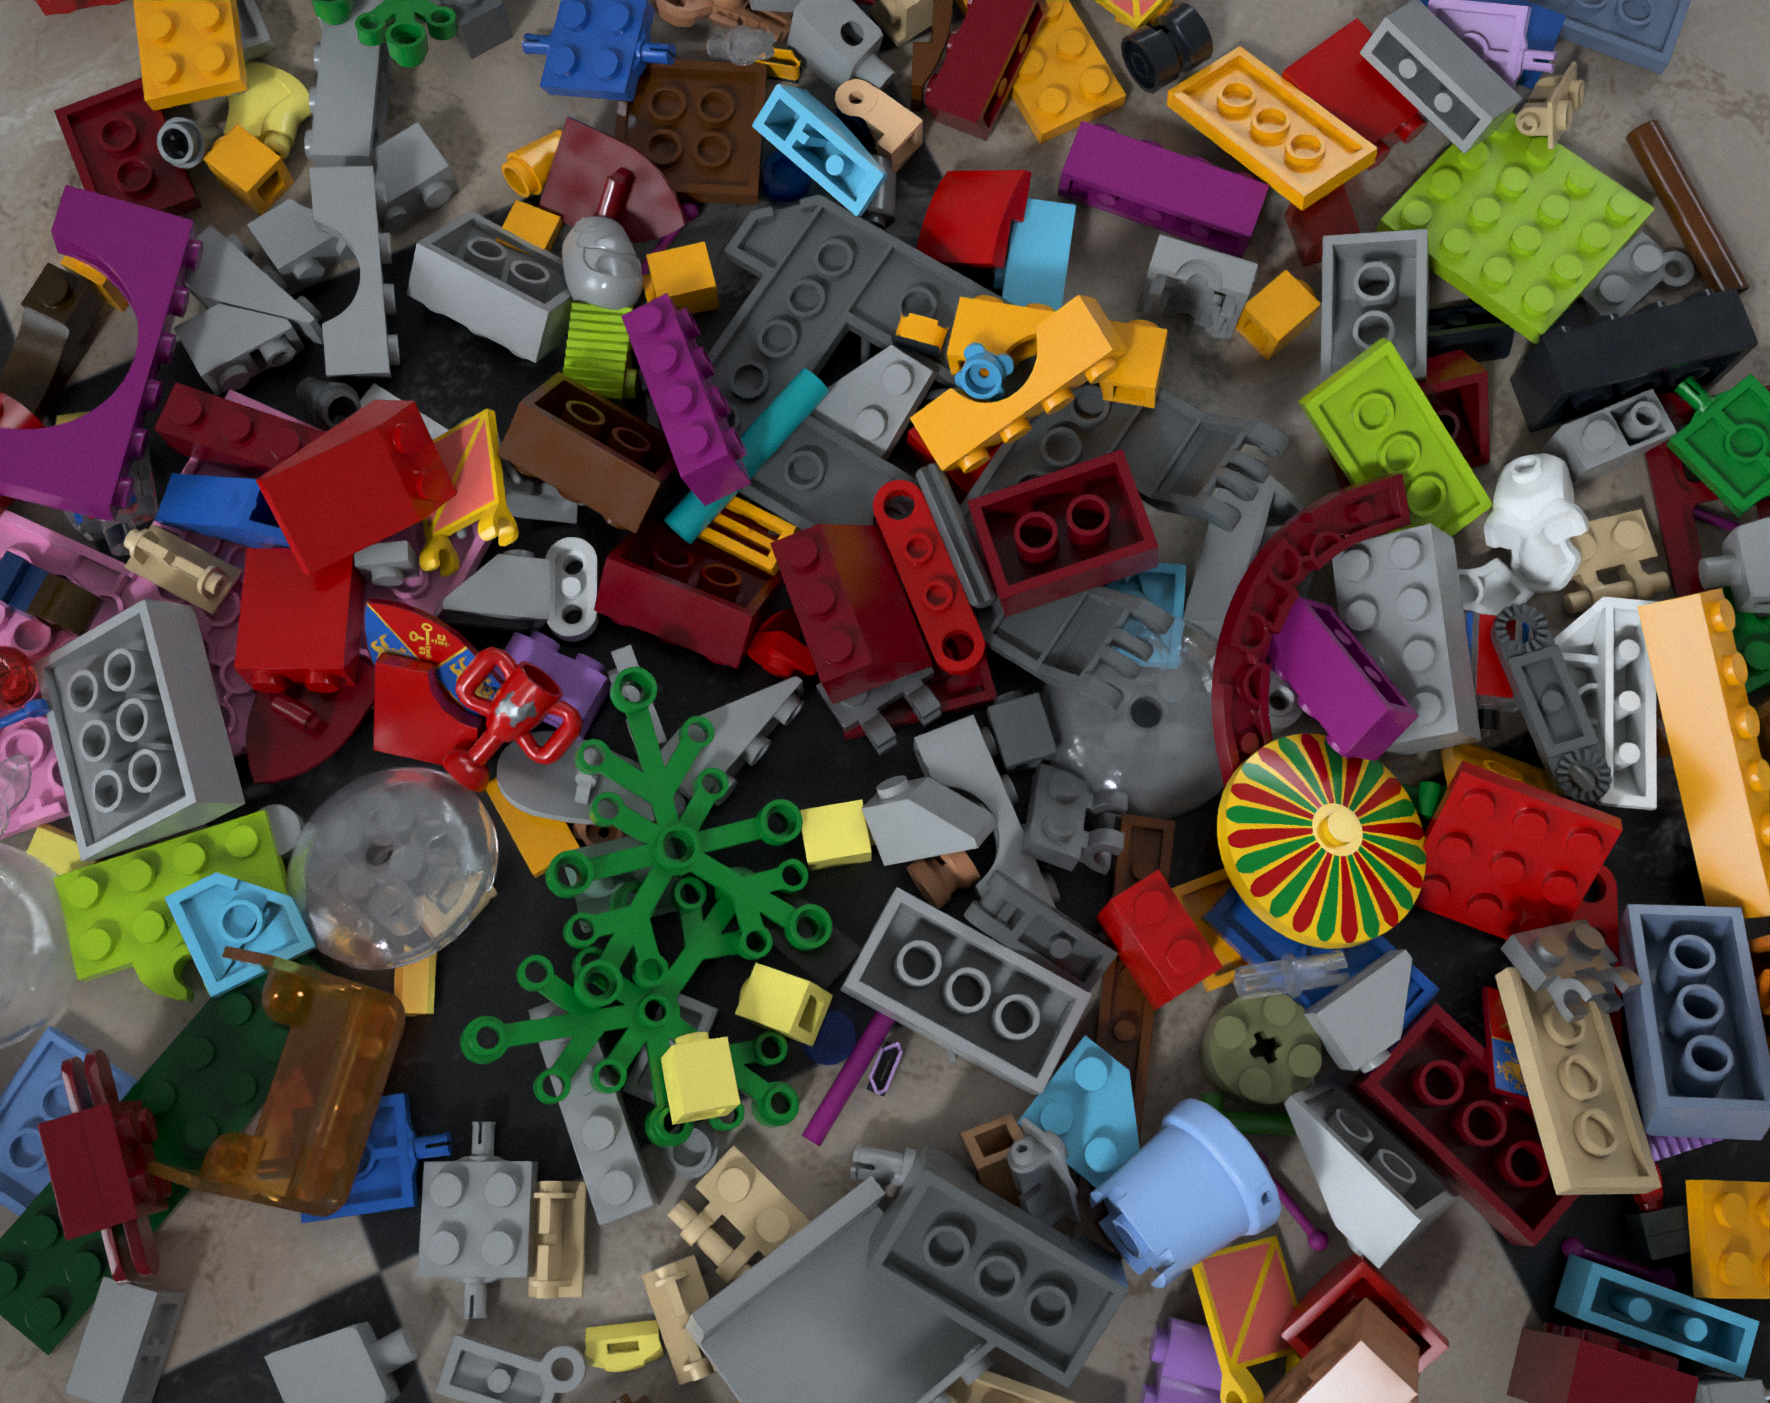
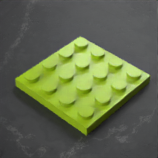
[1376,112,1655,345]

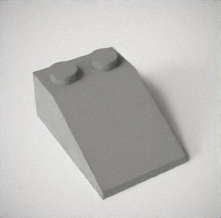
[1321,229,1429,383]
[1284,1076,1460,1269]

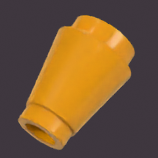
[501,129,562,198]

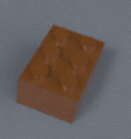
[497,372,680,534]

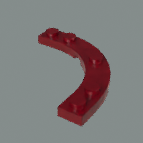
[1211,473,1411,789]

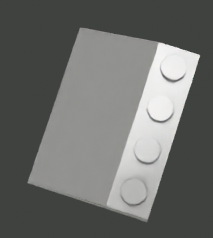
[34,599,245,862]

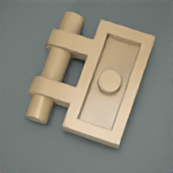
[1563,509,1670,614]
[667,1145,811,1283]

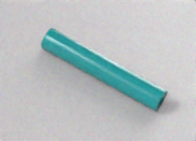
[664,368,830,544]

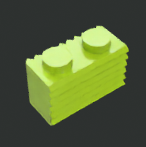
[563,301,639,411]

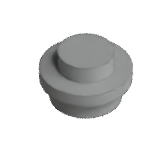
[663,1122,718,1179]

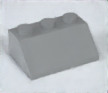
[406,210,579,363]
[1182,476,1314,658]

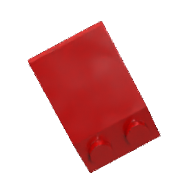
[256,399,457,575]

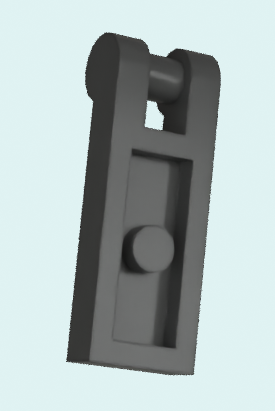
[964,870,1119,992]

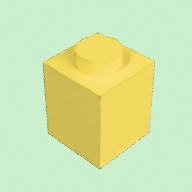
[800,799,876,872]
[735,963,833,1047]
[660,1032,740,1125]

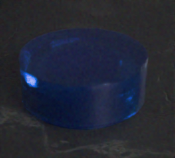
[762,151,811,202]
[802,1010,856,1066]

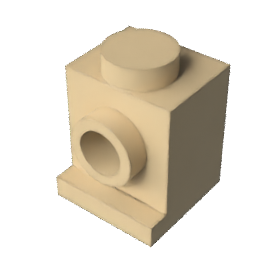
[870,0,933,47]

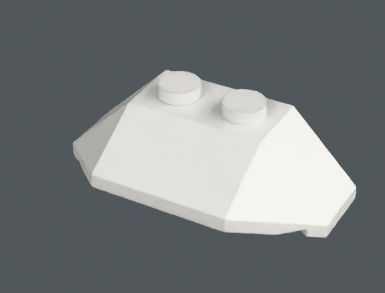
[1554,597,1657,810]

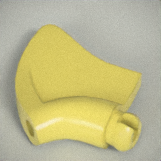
[224,61,312,159]

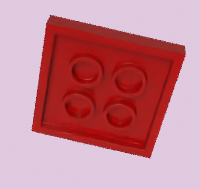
[1414,761,1623,940]

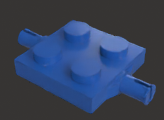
[522,0,676,102]
[257,1093,452,1223]

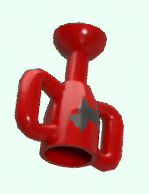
[442,647,583,793]

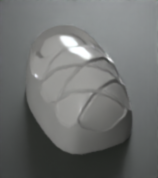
[562,216,643,310]

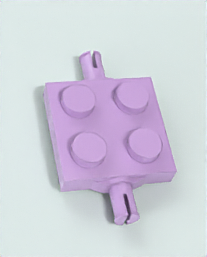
[1427,0,1557,91]

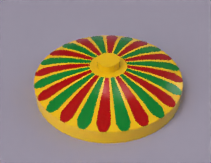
[1217,734,1426,949]

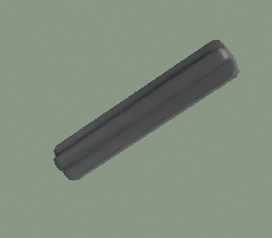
[916,463,997,610]

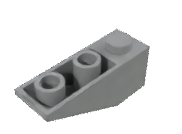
[184,224,324,345]
[660,676,805,806]

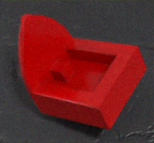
[746,608,816,680]

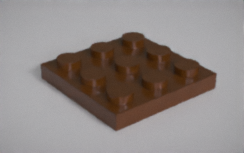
[615,60,768,205]

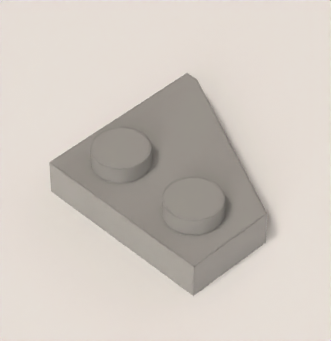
[810,345,939,461]

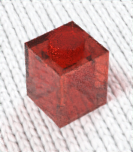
[1284,184,1361,267]

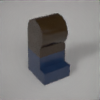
[0,551,104,638]

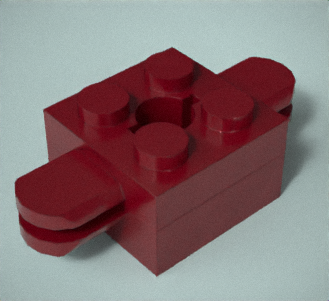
[37,1049,172,1285]

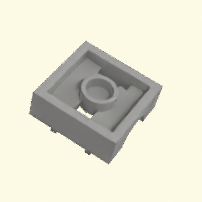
[1136,234,1258,339]

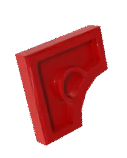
[373,652,484,765]

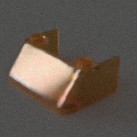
[146,946,406,1217]

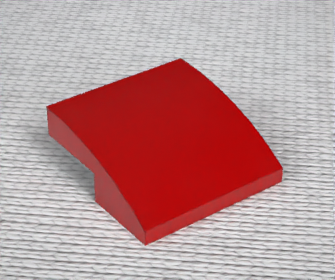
[916,170,1032,268]

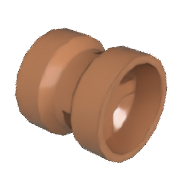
[906,851,981,910]

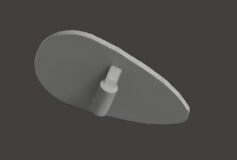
[496,731,686,825]

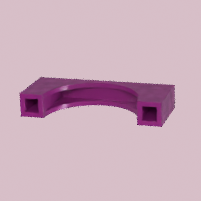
[0,185,203,523]

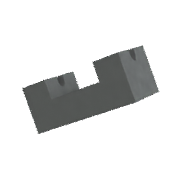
[866,1143,1129,1389]

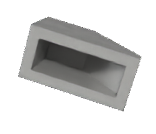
[433,549,550,633]
[861,775,997,866]
[1303,949,1412,1073]

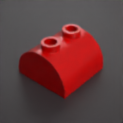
[1281,1253,1449,1373]

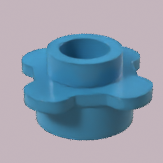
[955,342,1015,402]

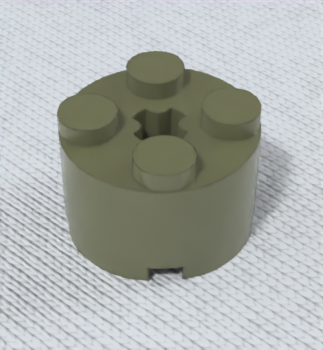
[1199,991,1322,1107]

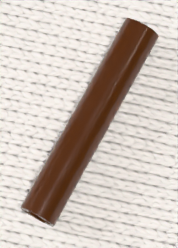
[1626,120,1750,296]

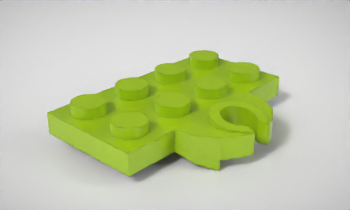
[53,810,292,1002]

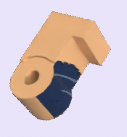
[835,79,923,173]

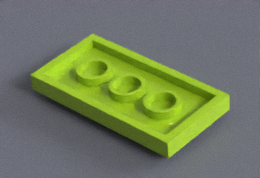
[1297,338,1493,537]

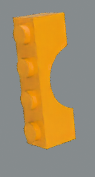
[910,295,1128,474]
[947,295,1168,408]

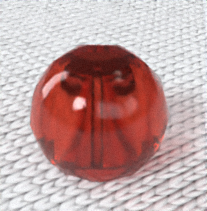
[0,645,38,712]

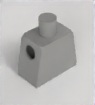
[786,0,896,91]
[1698,517,1770,613]
[264,1322,418,1403]

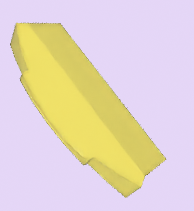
[26,824,104,875]
[394,941,437,1017]
[584,1320,664,1372]

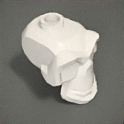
[1484,453,1589,594]

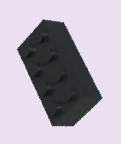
[1510,288,1759,433]

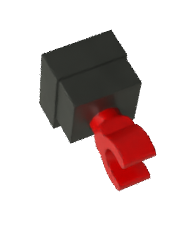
[1624,1162,1690,1260]

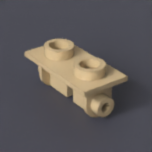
[1515,62,1585,149]
[124,523,243,616]
[528,1181,587,1299]
[641,1254,716,1385]

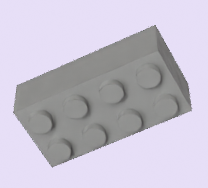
[1332,523,1481,760]
[840,887,1092,1096]

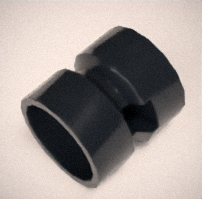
[1121,2,1213,94]

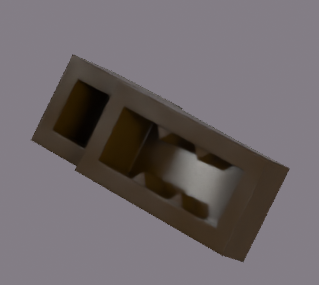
[0,263,106,422]

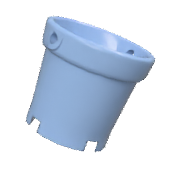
[1090,1098,1282,1288]

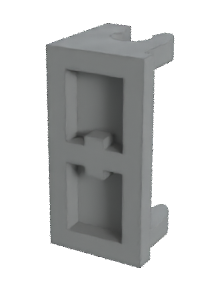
[65,1276,187,1403]

